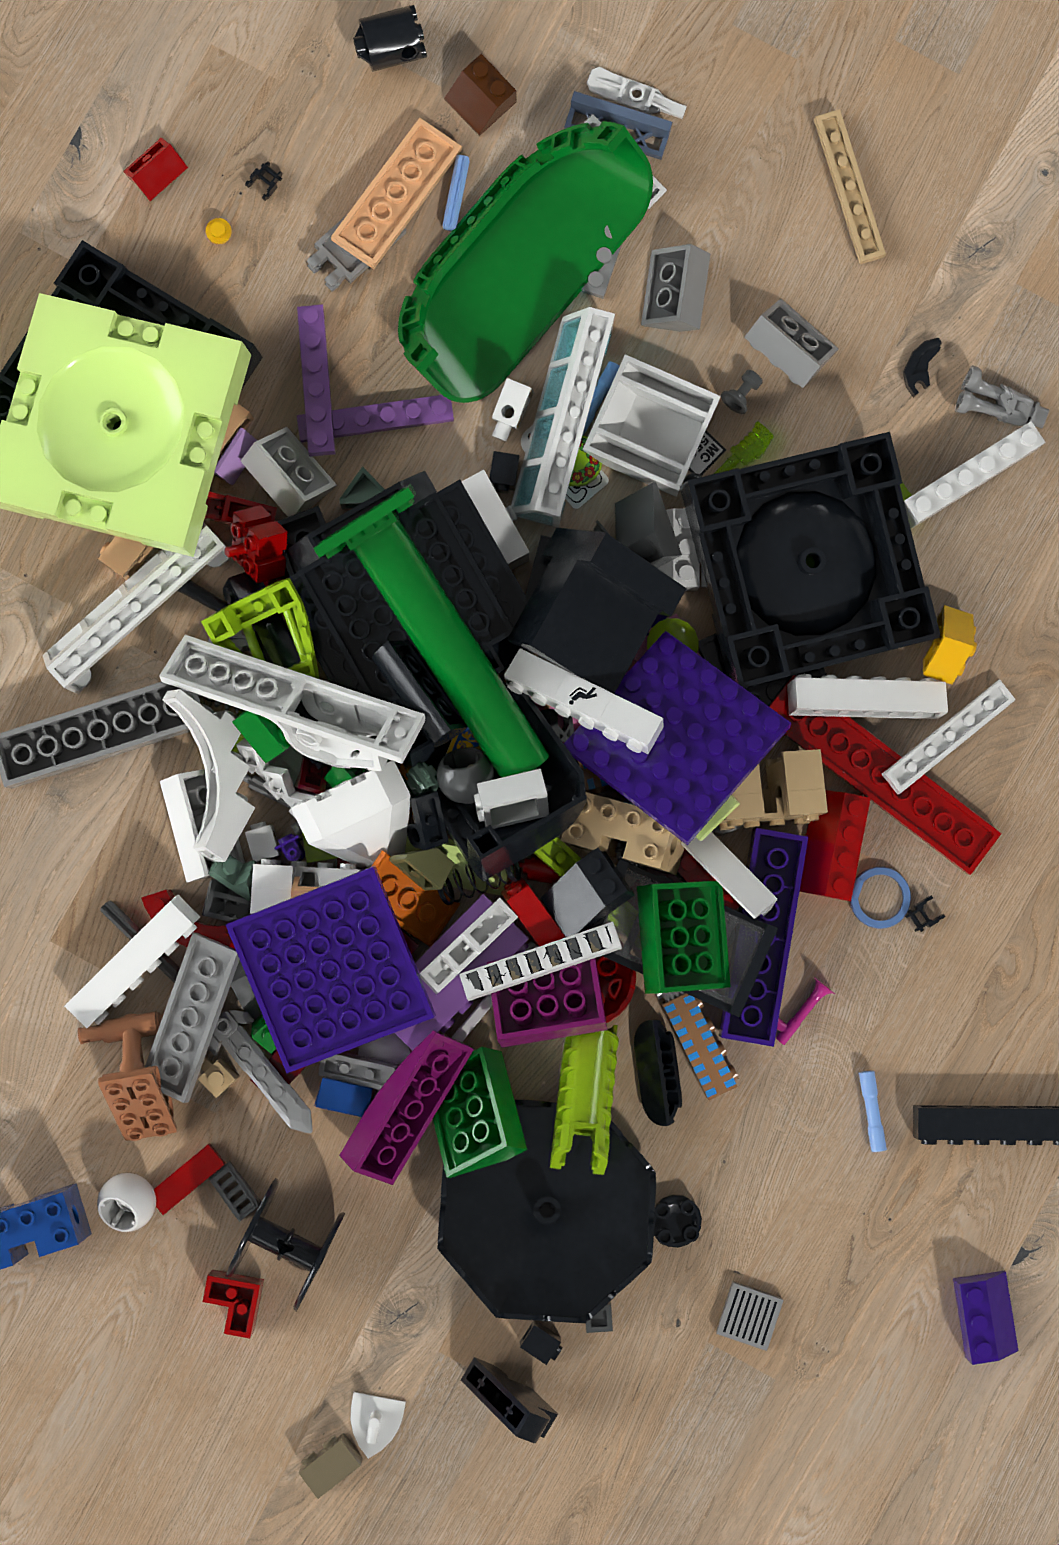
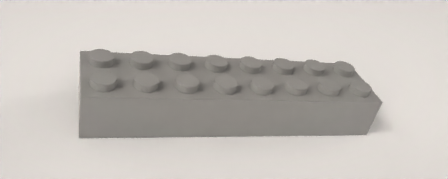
[0,682,205,789]

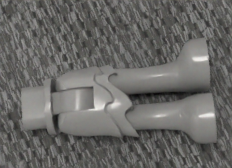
[955,365,1049,429]

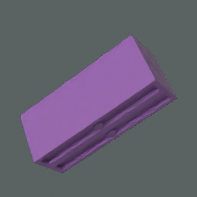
[395,894,529,1051]

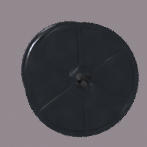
[226,1178,346,1312]

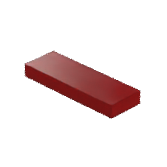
[154,1143,226,1215]

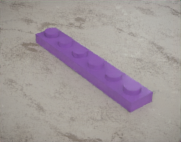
[297,304,335,457]
[297,395,454,443]

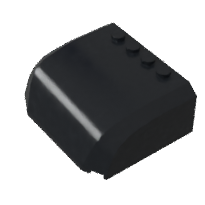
[403,677,587,881]

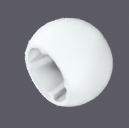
[97,1173,156,1232]

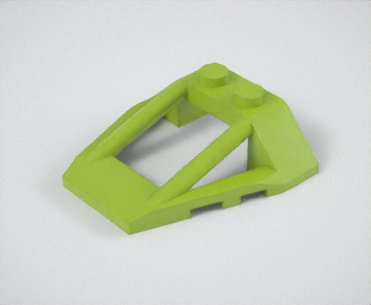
[201,578,319,679]

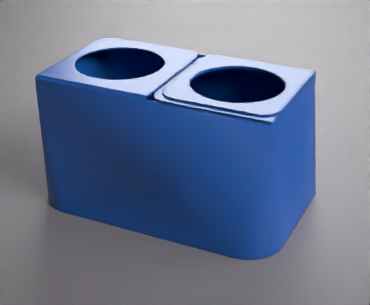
[314,1077,373,1117]

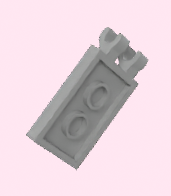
[307,215,406,292]

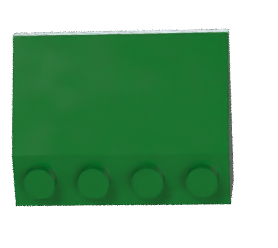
[637,881,731,994]
[433,1047,527,1178]

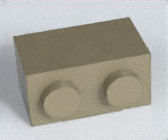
[299,1433,363,1499]

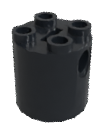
[353,4,427,72]

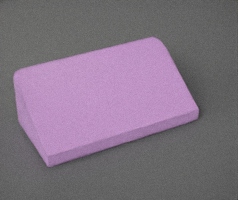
[214,428,258,485]

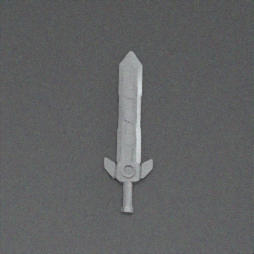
[208,1010,313,1134]

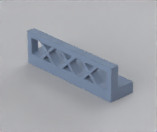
[564,91,672,160]

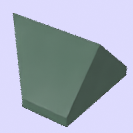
[340,466,385,509]

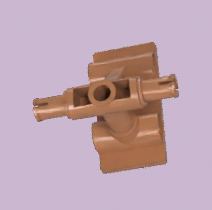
[78,1011,177,1141]

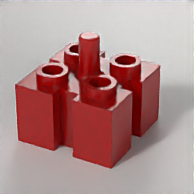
[224,505,287,583]

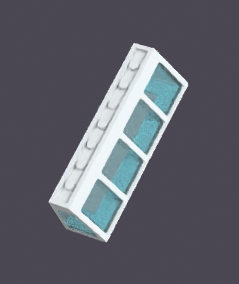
[511,307,615,528]

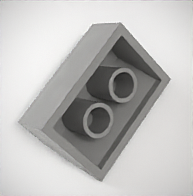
[641,244,710,332]
[744,299,838,388]

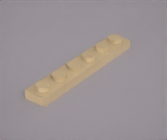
[814,109,886,264]

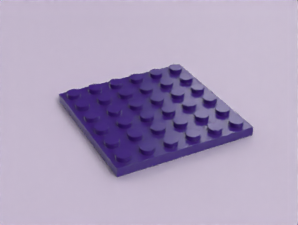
[564,631,791,846]
[226,866,436,1073]

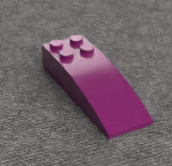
[339,1030,474,1185]

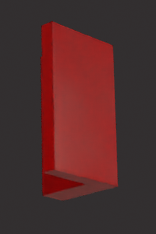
[123,138,188,201]

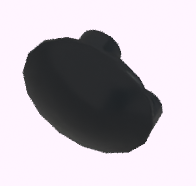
[654,1195,702,1248]

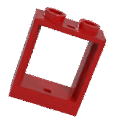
[501,877,565,946]

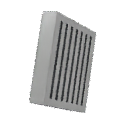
[716,1281,784,1351]

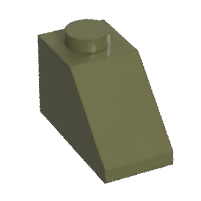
[389,847,454,891]

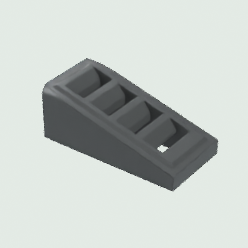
[208,1161,261,1222]

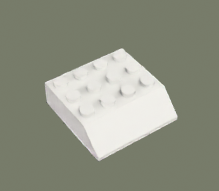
[583,354,721,497]

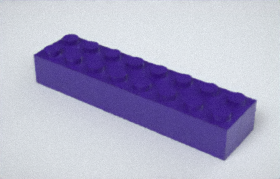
[718,828,808,1047]

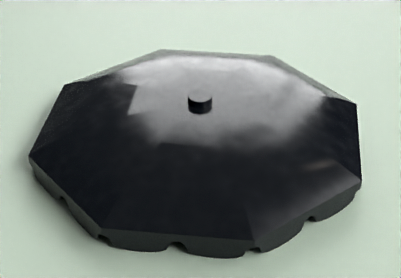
[437,1100,656,1324]

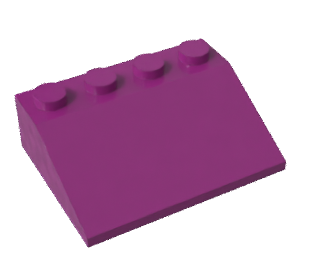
[487,958,608,1048]

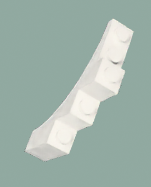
[162,689,255,862]

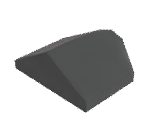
[201,879,251,922]

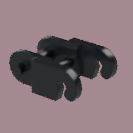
[245,162,283,201]
[905,895,946,932]

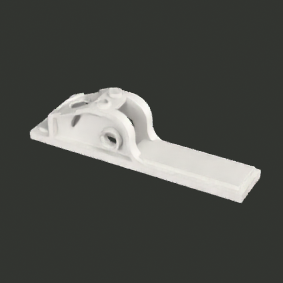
[159,635,425,771]

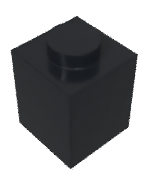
[489,451,520,493]
[520,1320,562,1365]

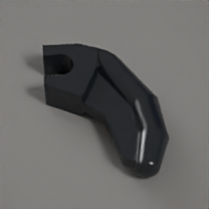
[903,338,942,398]

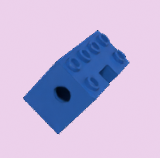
[0,1183,92,1270]

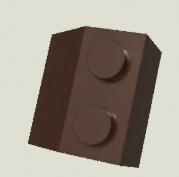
[444,54,517,136]

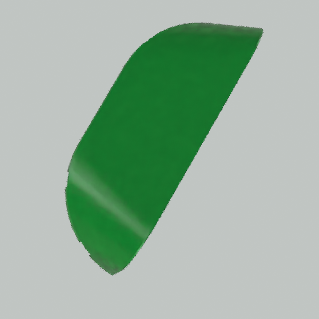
[398,121,653,403]

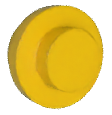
[206,218,232,244]

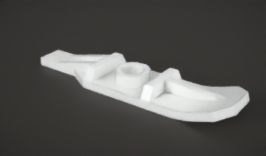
[587,67,687,119]

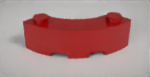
[141,889,235,949]

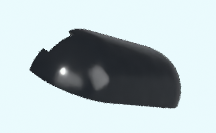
[634,1020,682,1126]

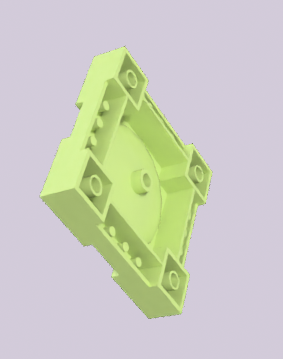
[0,293,251,557]

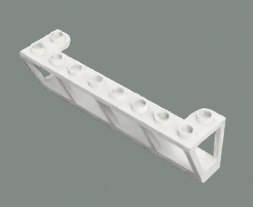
[42,522,232,694]

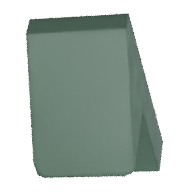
[208,854,257,901]

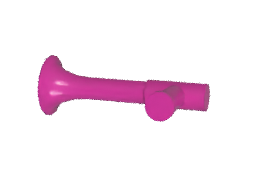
[776,977,835,1045]

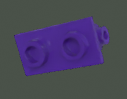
[274,833,305,861]

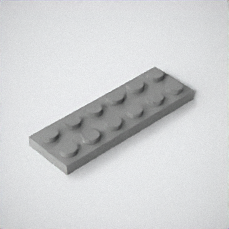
[145,933,240,1103]

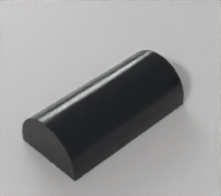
[372,640,468,747]

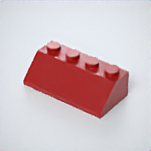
[799,790,871,901]

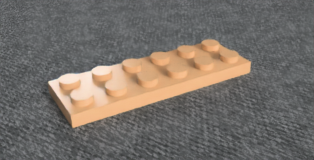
[331,118,462,269]

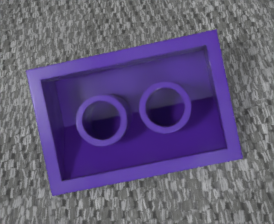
[953,1270,1019,1365]

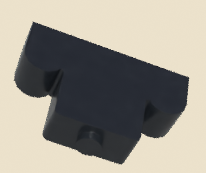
[461,1357,558,1443]

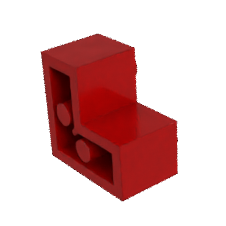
[202,1270,264,1339]

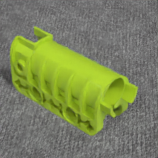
[550,1025,619,1175]

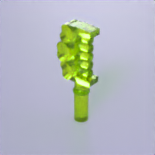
[713,421,774,474]

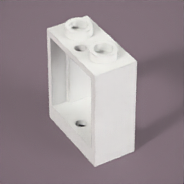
[474,769,549,829]

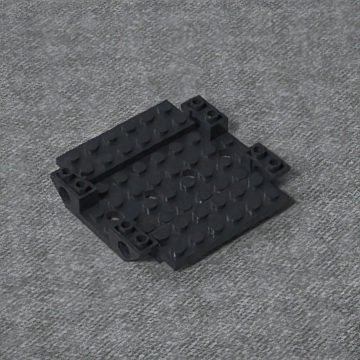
[287,471,529,708]

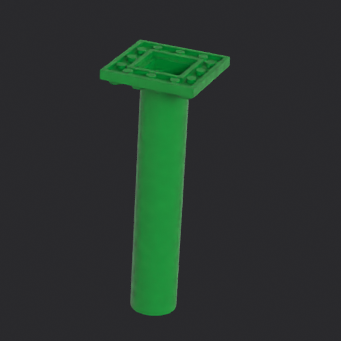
[313,484,549,778]

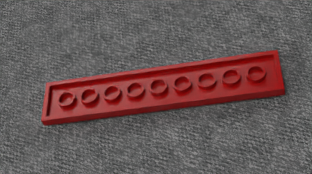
[769,675,1002,875]

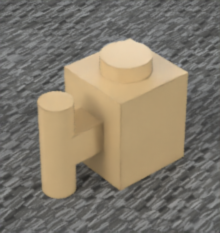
[198,1054,240,1098]

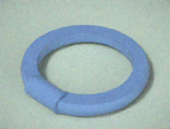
[850,867,911,929]

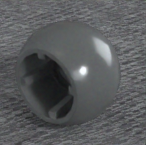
[437,747,495,804]

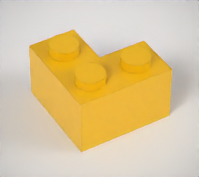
[923,605,977,685]

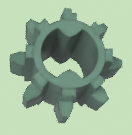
[406,762,439,795]

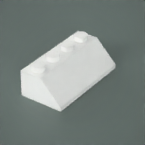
[160,769,245,882]

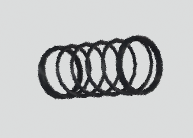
[437,862,521,905]

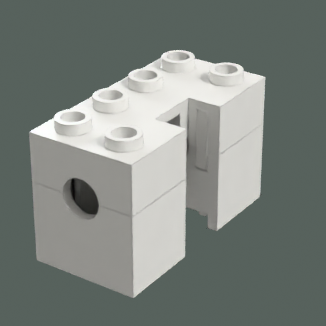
[250,859,362,914]

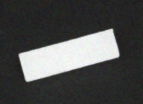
[681,832,777,918]

